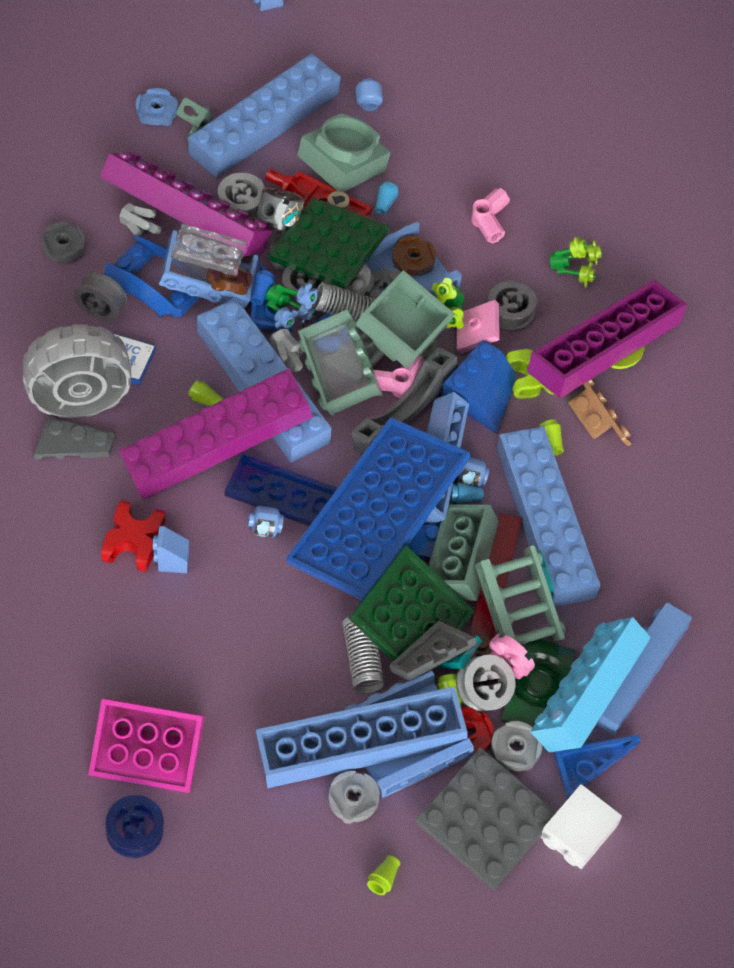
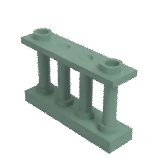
[475,545,565,645]

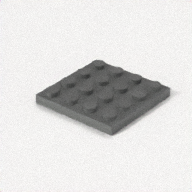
[415,747,556,891]

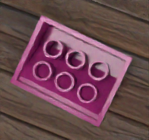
[88,698,206,793]

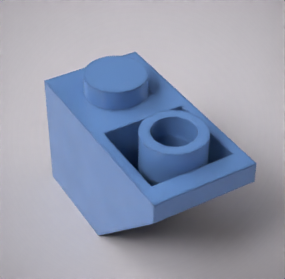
[153,526,189,573]

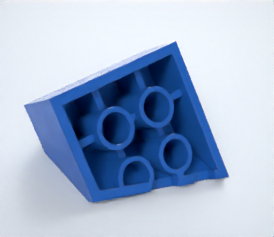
[442,340,517,434]

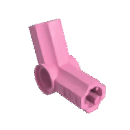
[471,188,510,244]
[366,356,425,398]

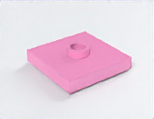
[457,300,499,354]

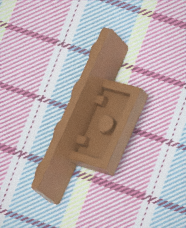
[568,379,632,447]

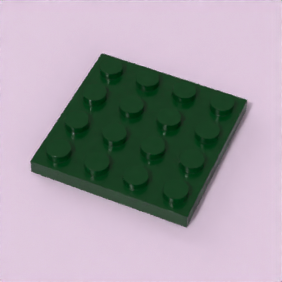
[268,198,389,289]
[348,545,475,674]

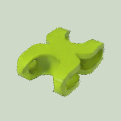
[505,349,555,399]

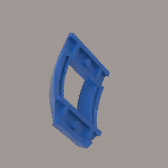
[104,235,206,318]

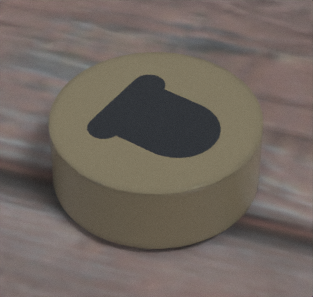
[328,191,349,210]

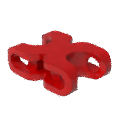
[101,500,166,572]

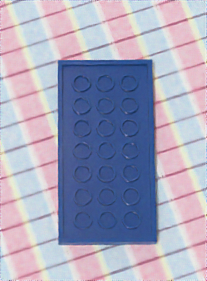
[286,417,470,600]

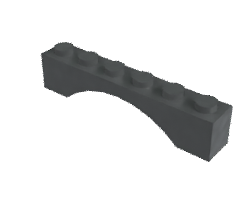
[352,347,458,455]

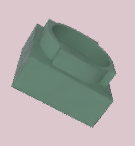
[297,113,391,192]
[356,270,455,369]

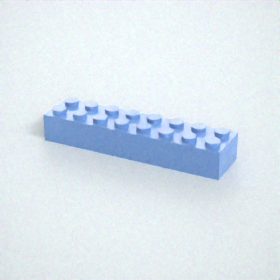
[188,53,340,179]
[197,298,331,463]
[496,426,600,607]
[256,687,467,788]

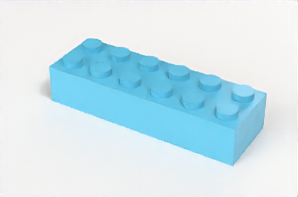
[530,617,651,752]

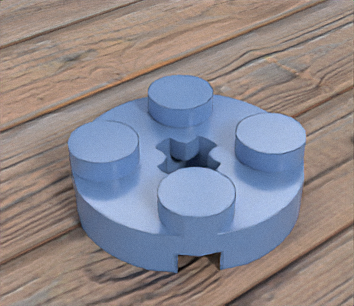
[135,88,178,126]

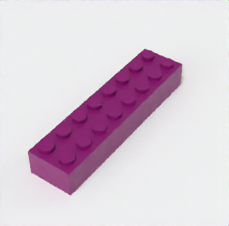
[100,151,273,256]
[527,279,687,398]
[119,368,313,500]

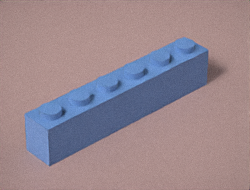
[423,392,469,525]
[596,602,692,736]

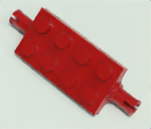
[265,168,383,223]

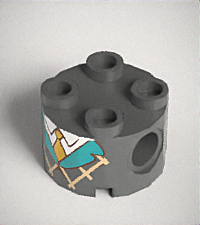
[256,188,305,230]

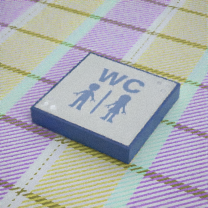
[113,333,156,385]

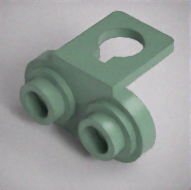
[176,98,213,140]

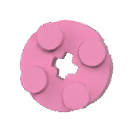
[489,634,535,679]

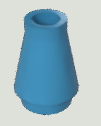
[374,182,399,215]
[449,482,484,505]

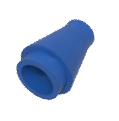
[250,270,275,305]

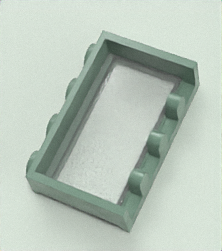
[298,309,383,416]

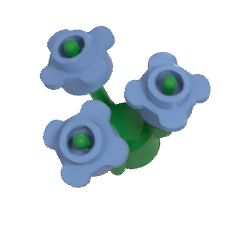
[266,283,318,329]

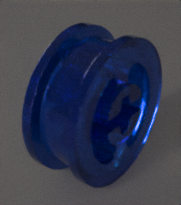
[105,795,164,858]

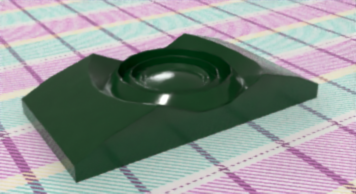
[501,639,576,727]

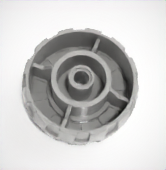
[22,324,131,419]

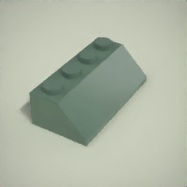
[428,505,499,601]

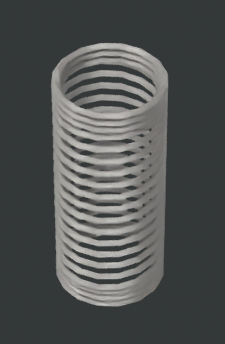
[313,282,375,323]
[342,616,385,693]

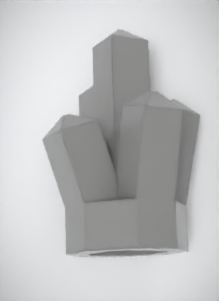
[119,203,162,236]
[269,329,303,372]

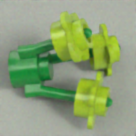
[550,236,602,288]
[432,278,465,329]

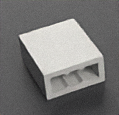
[541,784,622,869]

